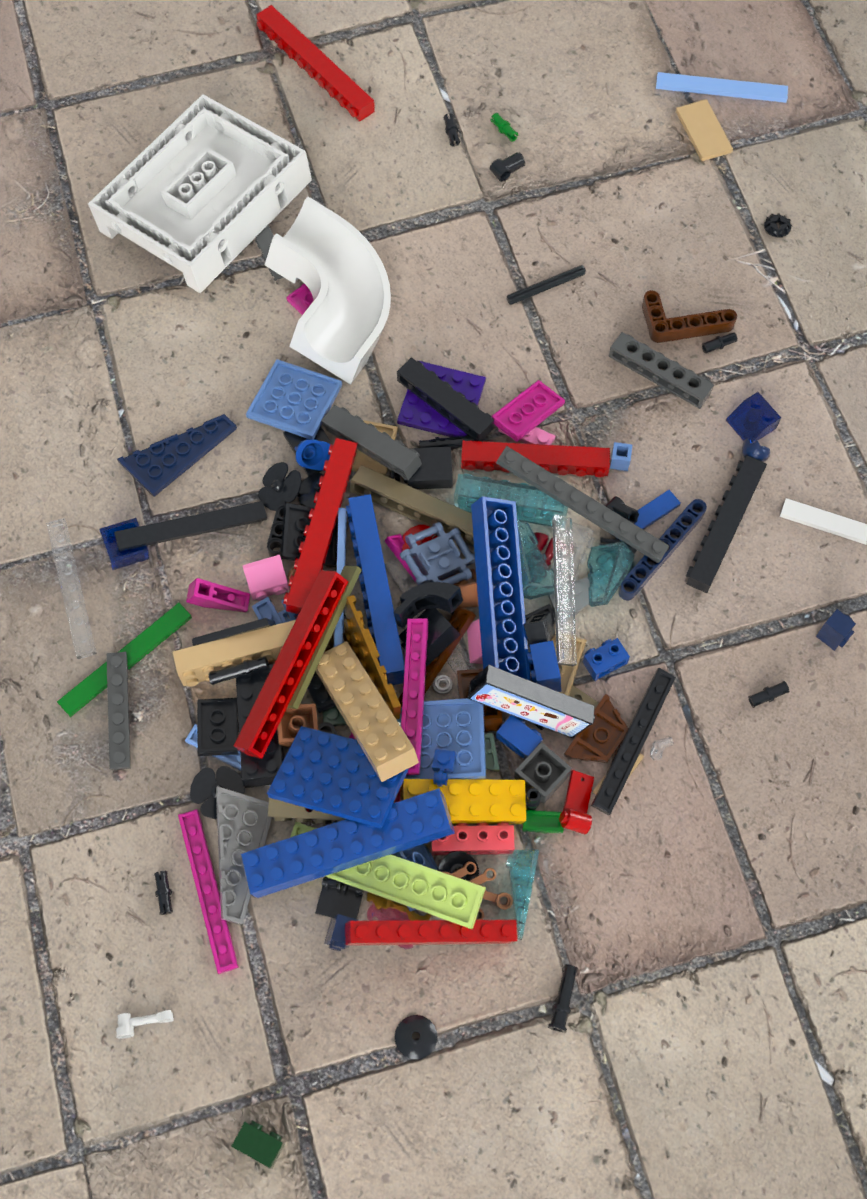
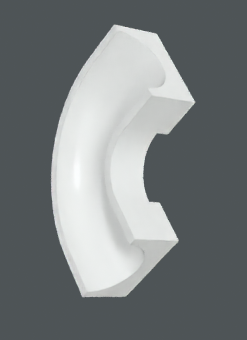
[265,197,391,385]

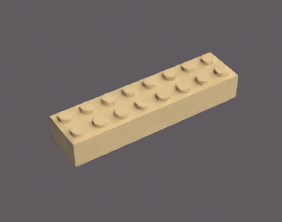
[173,620,334,687]
[316,641,419,782]

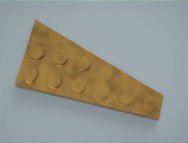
[343,595,401,720]

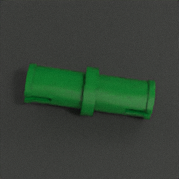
[490,113,518,142]

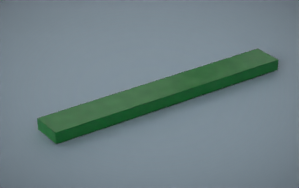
[57,603,192,717]

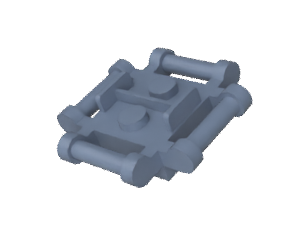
[400,522,475,585]

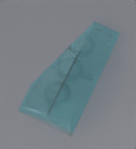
[517,521,560,599]
[587,541,635,607]
[506,849,539,940]

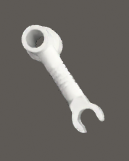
[116,1010,173,1039]

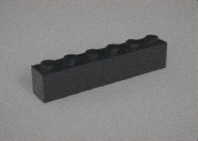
[397,357,494,441]

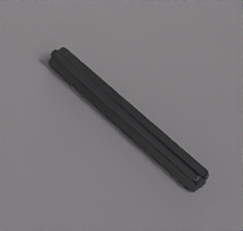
[506,265,586,305]

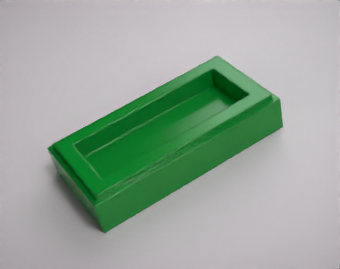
[522,810,564,834]

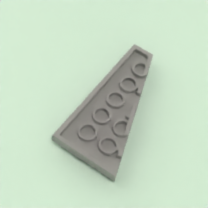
[216,786,272,925]

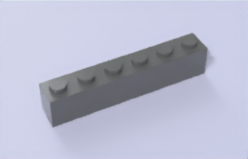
[321,405,422,480]

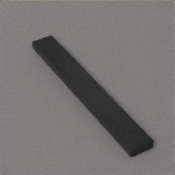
[114,501,267,552]
[591,668,676,815]

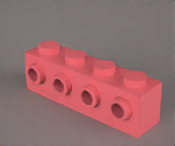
[432,822,515,856]

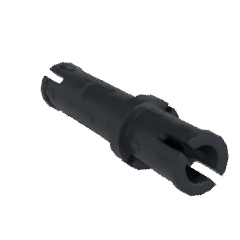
[419,435,475,448]
[208,656,269,685]

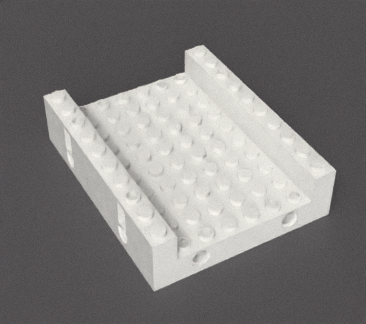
[88,94,312,293]

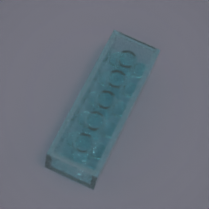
[454,474,568,529]

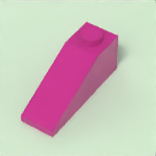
[186,578,250,612]

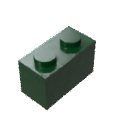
[231,1120,285,1169]

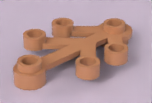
[443,862,513,920]

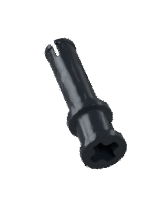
[548,964,578,1033]

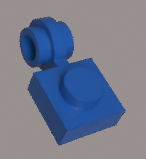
[432,749,456,787]

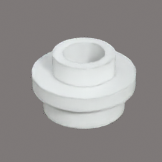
[433,675,453,694]

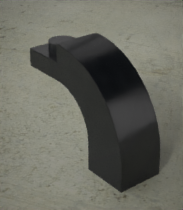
[393,582,463,628]

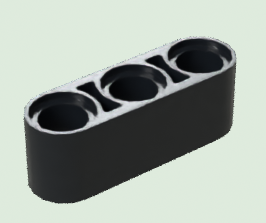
[267,504,285,560]

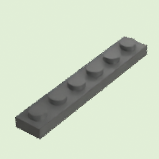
[106,652,131,770]

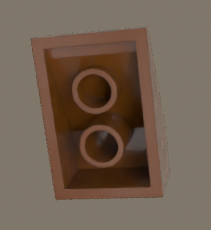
[457,669,502,732]

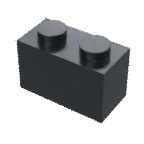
[524,612,556,647]

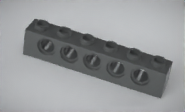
[609,332,714,409]

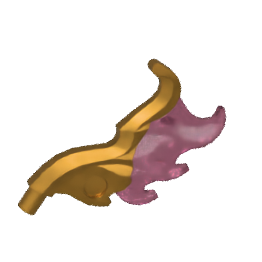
[367,892,432,949]

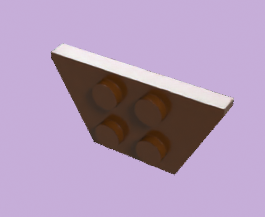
[564,694,628,763]

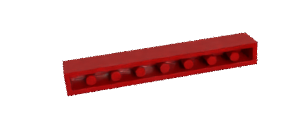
[461,440,610,477]
[345,920,517,945]

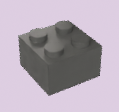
[514,742,572,804]

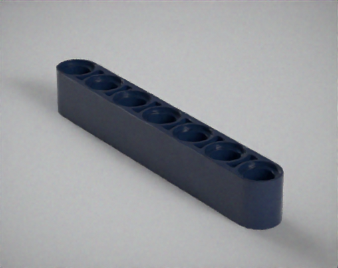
[619,499,707,601]

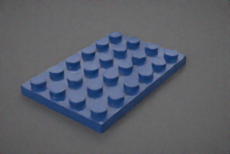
[267,726,409,828]

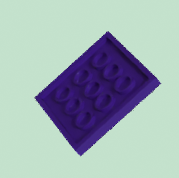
[397,360,486,437]

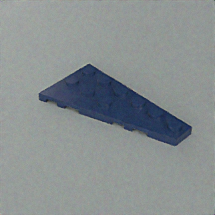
[117,414,237,497]

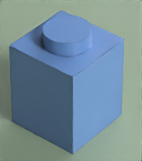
[610,442,633,471]

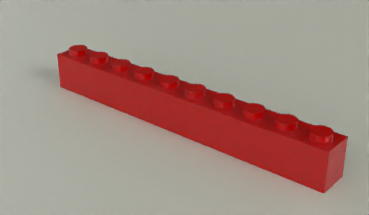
[256,5,375,122]
[283,438,358,615]
[234,570,348,759]

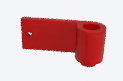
[559,770,594,835]

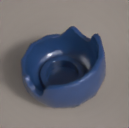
[742,439,771,462]

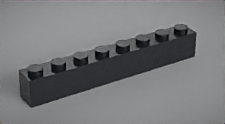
[686,455,767,593]

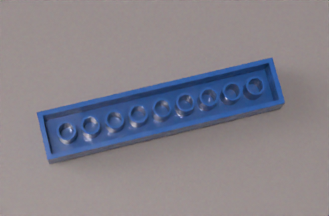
[346,494,405,686]
[471,496,531,681]
[241,788,455,898]

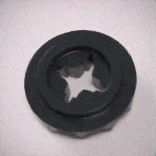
[764,213,792,237]

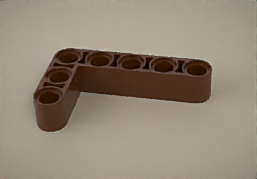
[642,290,737,343]

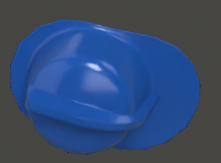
[295,439,330,470]

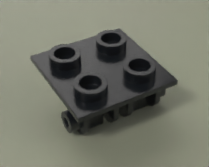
[315,877,364,919]

